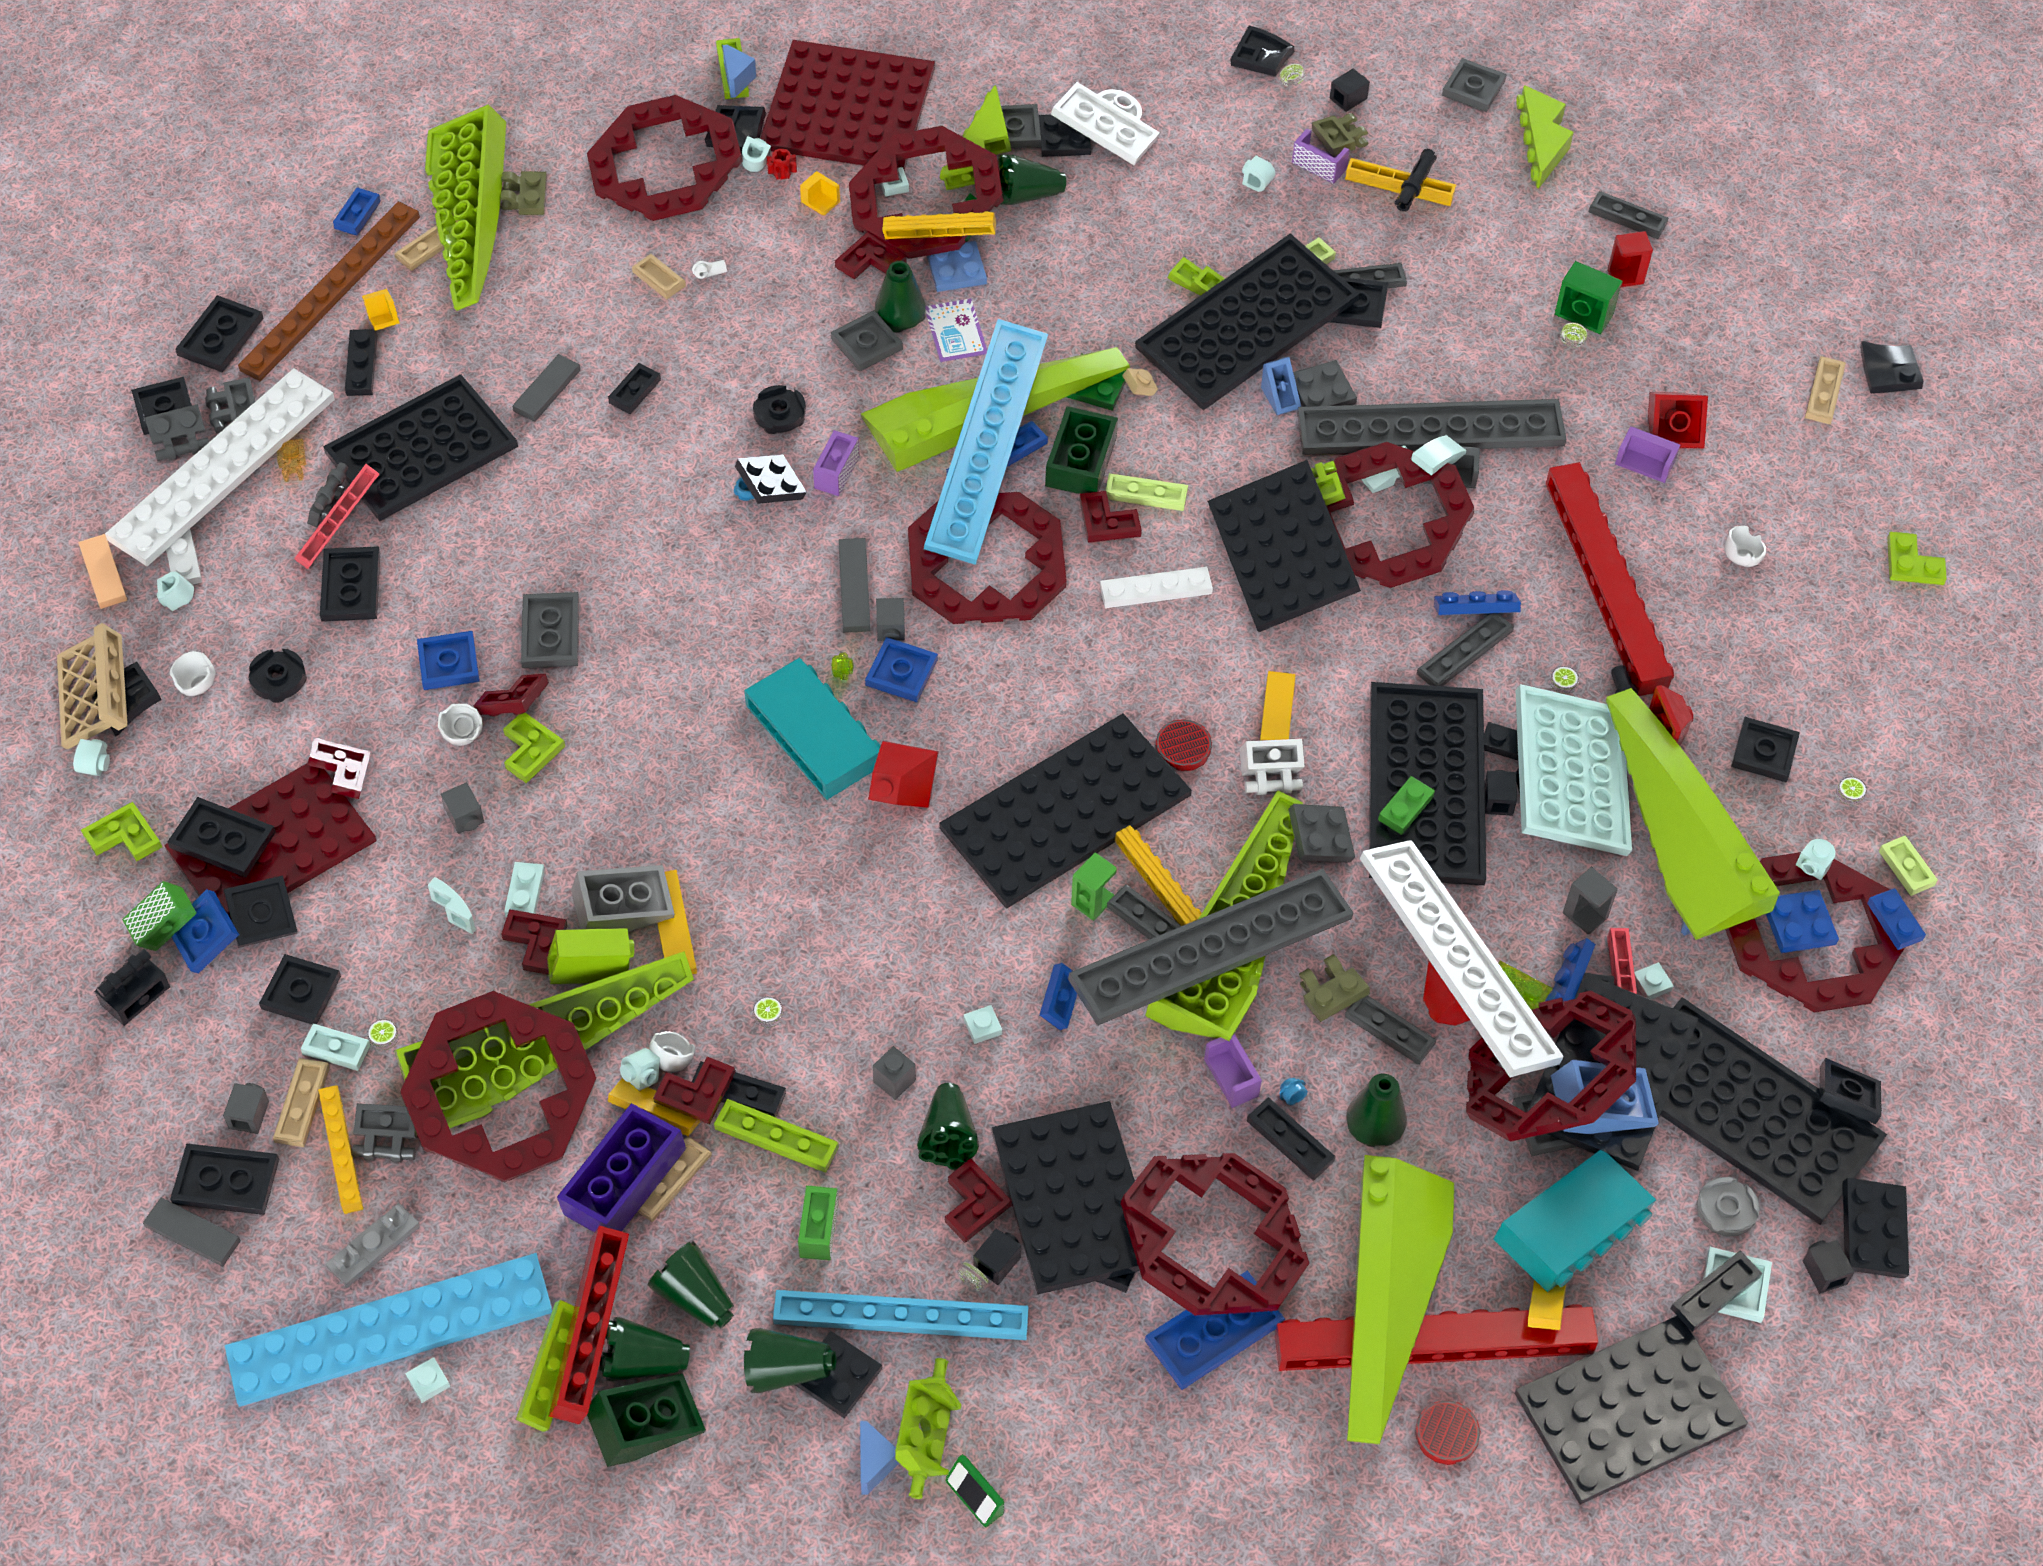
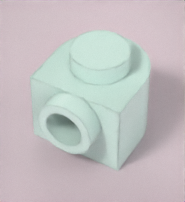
[742,137,771,172]
[1242,156,1275,192]
[157,572,194,611]
[73,739,110,776]
[1796,839,1835,880]
[620,1048,660,1091]

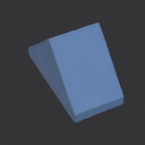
[722,45,756,98]
[1261,357,1301,415]
[860,1421,899,1495]

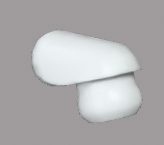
[692,260,727,279]

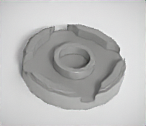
[1696,1177,1760,1236]

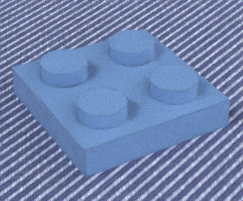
[927,241,987,292]

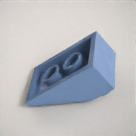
[1551,1060,1659,1134]

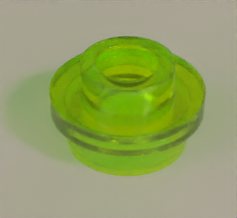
[831,652,854,680]

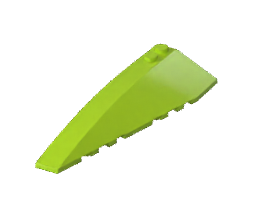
[425,104,506,311]
[861,347,1130,472]
[1606,688,1780,940]
[1145,790,1303,1041]
[394,951,694,1128]
[1347,1155,1454,1444]

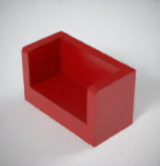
[1607,231,1653,287]

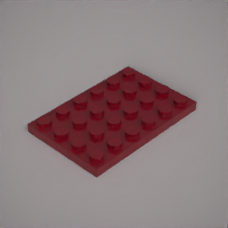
[164,763,377,919]

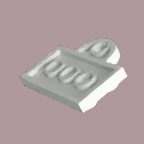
[1051,82,1160,165]

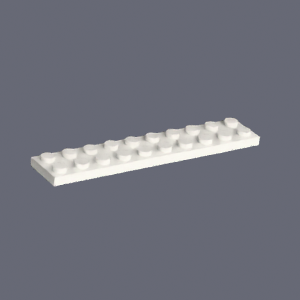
[105,368,335,566]
[1360,840,1564,1077]

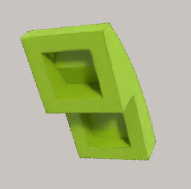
[1167,256,1225,296]

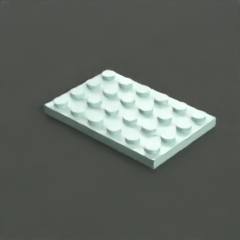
[1515,684,1632,856]

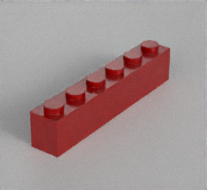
[549,1226,629,1425]

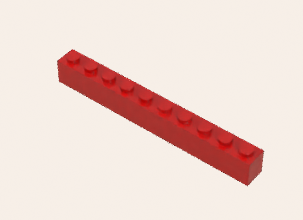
[1546,462,1674,696]
[1275,1304,1598,1371]

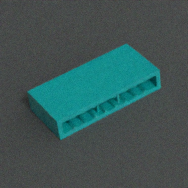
[744,657,881,800]
[1493,1150,1656,1292]

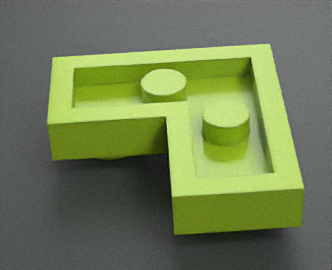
[1887,531,1947,585]
[503,713,565,783]
[81,802,162,862]

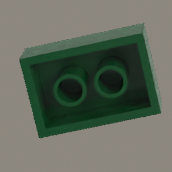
[1045,406,1118,494]

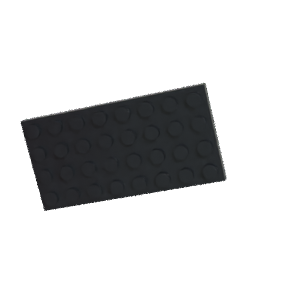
[1135,233,1360,411]
[1369,682,1486,886]
[939,713,1192,909]
[1660,997,1887,1225]

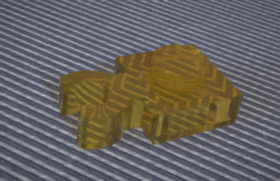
[277,439,306,483]

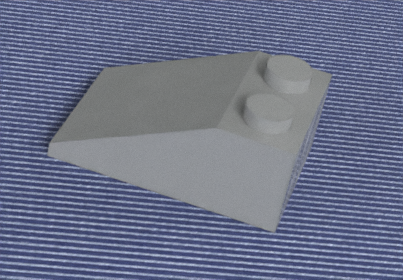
[571,865,675,932]

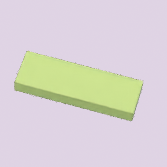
[1105,473,1188,511]

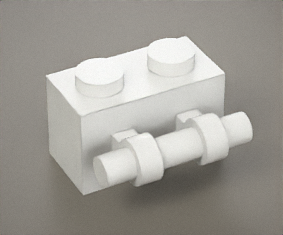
[1240,739,1304,795]

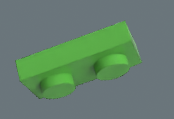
[1378,776,1435,835]

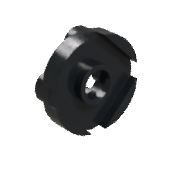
[753,385,806,434]
[248,649,307,703]

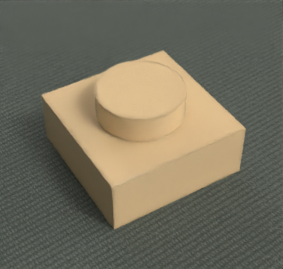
[1122,368,1158,396]

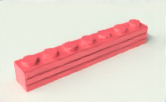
[294,464,379,569]
[1607,928,1637,994]

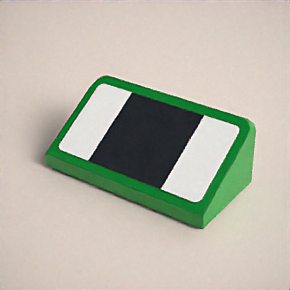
[946,1454,1004,1527]

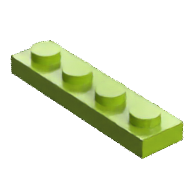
[714,1099,839,1173]
[516,1300,575,1432]

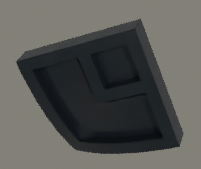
[1230,25,1295,77]
[704,105,766,153]
[1860,341,1924,394]
[86,662,162,737]

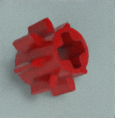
[767,149,797,180]

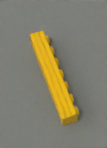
[1345,158,1456,207]
[882,211,996,239]
[1115,825,1202,926]
[318,1085,363,1214]

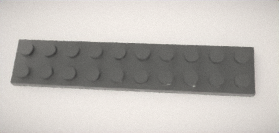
[1297,399,1567,455]
[1068,868,1354,1026]

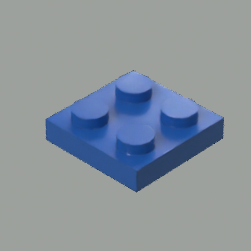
[417,631,480,690]
[865,637,938,702]
[171,889,239,974]
[1766,890,1839,953]

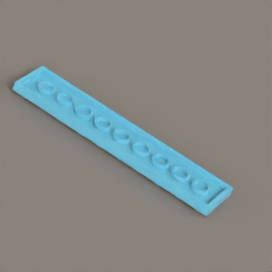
[924,319,1048,565]
[224,1253,552,1407]

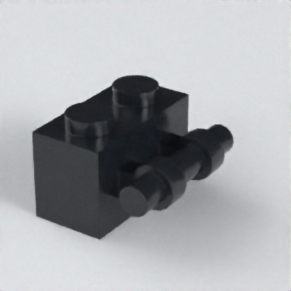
[94,949,170,1026]

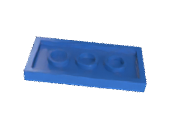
[1145,1270,1285,1390]

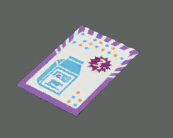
[925,298,987,362]

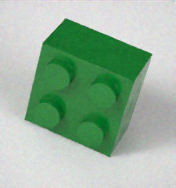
[1554,261,1622,335]

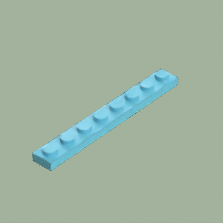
[773,1290,1029,1340]

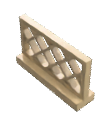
[57,623,127,749]

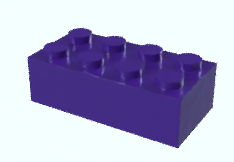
[557,1103,687,1232]

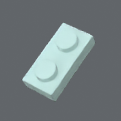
[504,862,545,917]
[301,1024,371,1071]

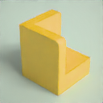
[800,171,840,215]
[362,288,400,330]

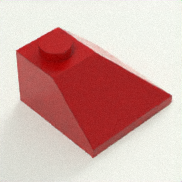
[1648,392,1708,449]
[1649,685,1693,746]
[868,741,939,808]
[1423,960,1470,1026]

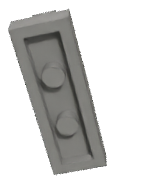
[326,1203,420,1288]

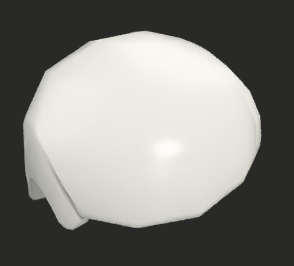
[1724,526,1766,567]
[170,651,216,696]
[438,704,483,746]
[649,1031,695,1073]

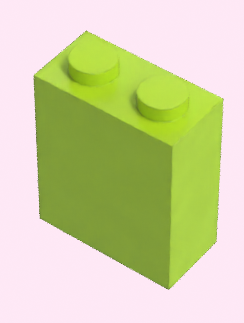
[547,928,634,984]

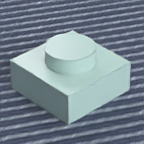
[880,167,909,197]
[1634,962,1674,999]
[963,1005,1002,1044]
[405,1357,450,1403]

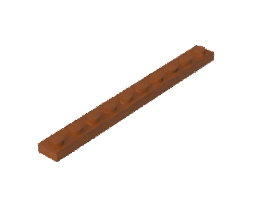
[238,201,420,382]

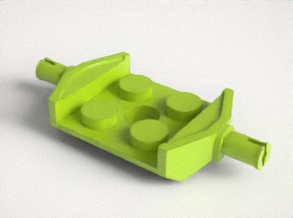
[895,1358,962,1499]

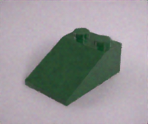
[587,1373,706,1467]

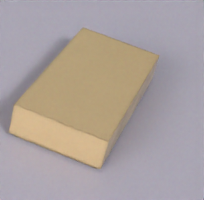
[632,254,686,300]

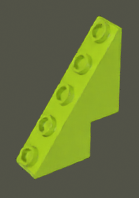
[940,85,1012,190]
[1516,85,1574,189]

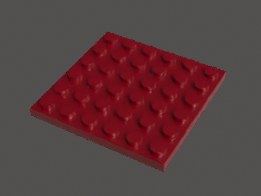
[760,40,935,171]

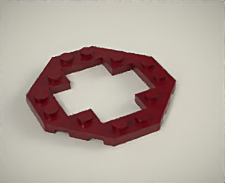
[587,95,743,221]
[849,126,1003,259]
[1326,442,1474,588]
[908,492,1067,624]
[1725,852,1906,1013]
[1466,990,1636,1142]
[400,991,596,1183]
[1120,1153,1310,1316]

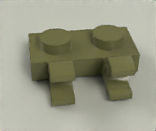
[1312,113,1368,157]
[501,171,547,215]
[1299,954,1370,1022]

